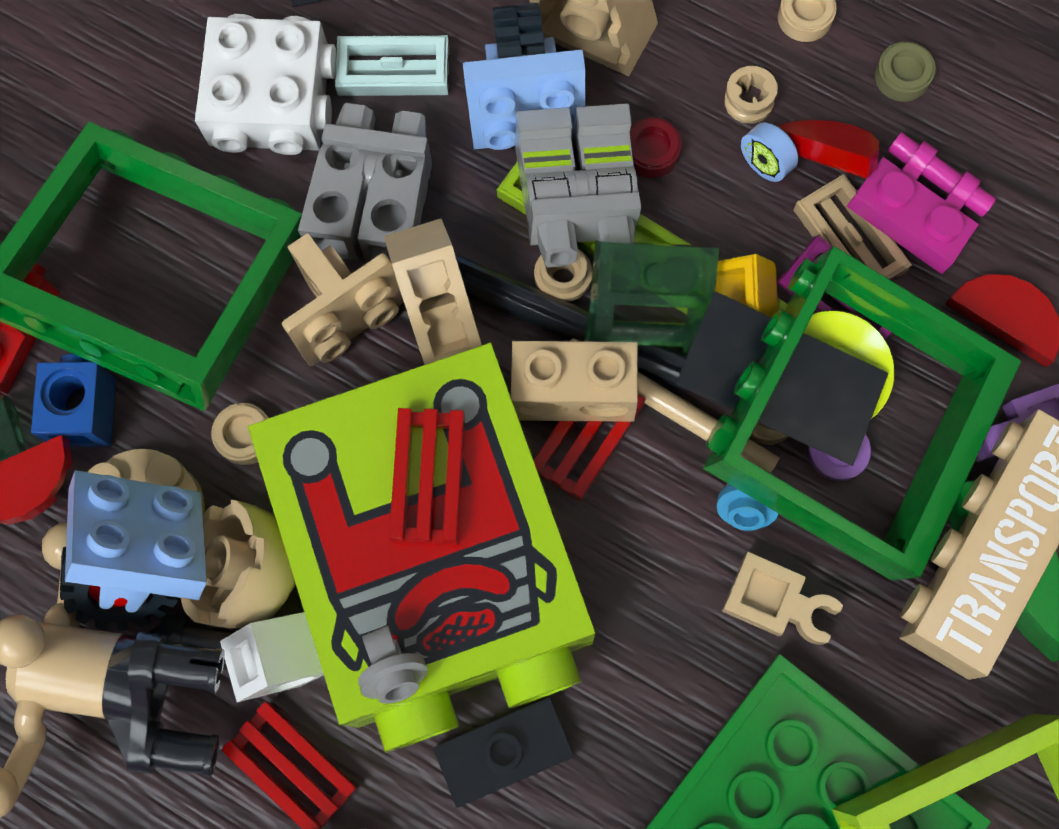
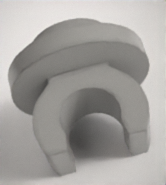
[358,626,428,704]

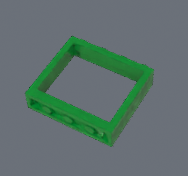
[0,121,302,411]
[703,246,1021,580]

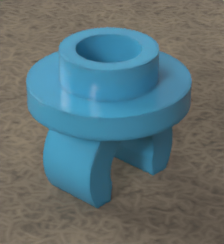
[717,473,778,531]

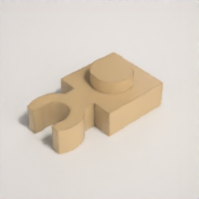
[722,552,843,645]

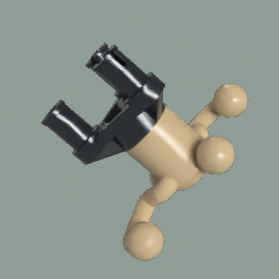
[0,522,238,818]

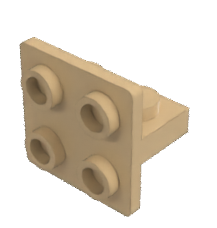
[282,233,404,366]

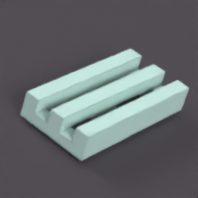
[335,35,449,96]

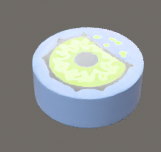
[741,123,798,182]

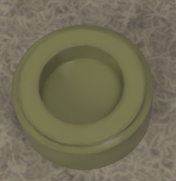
[875,41,936,102]

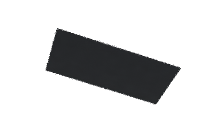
[676,291,889,466]

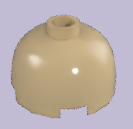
[180,500,296,628]

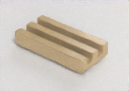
[793,174,912,280]

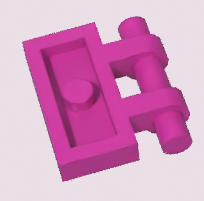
[846,132,996,274]

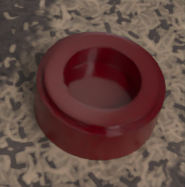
[630,117,682,178]

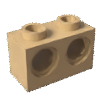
[384,218,482,365]
[511,341,637,422]

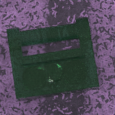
[585,240,719,353]

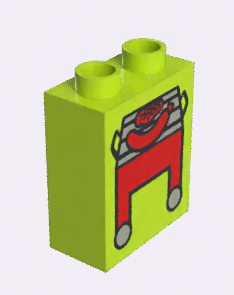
[247,343,595,752]

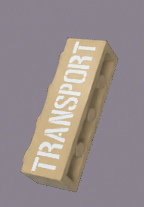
[899,409,1059,680]

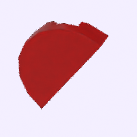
[777,120,879,178]
[945,274,1059,368]
[0,435,72,525]

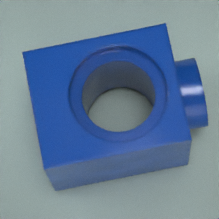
[31,354,117,447]

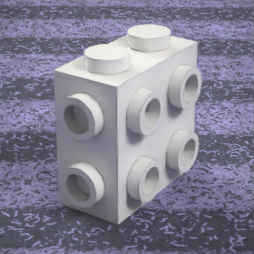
[195,14,337,155]

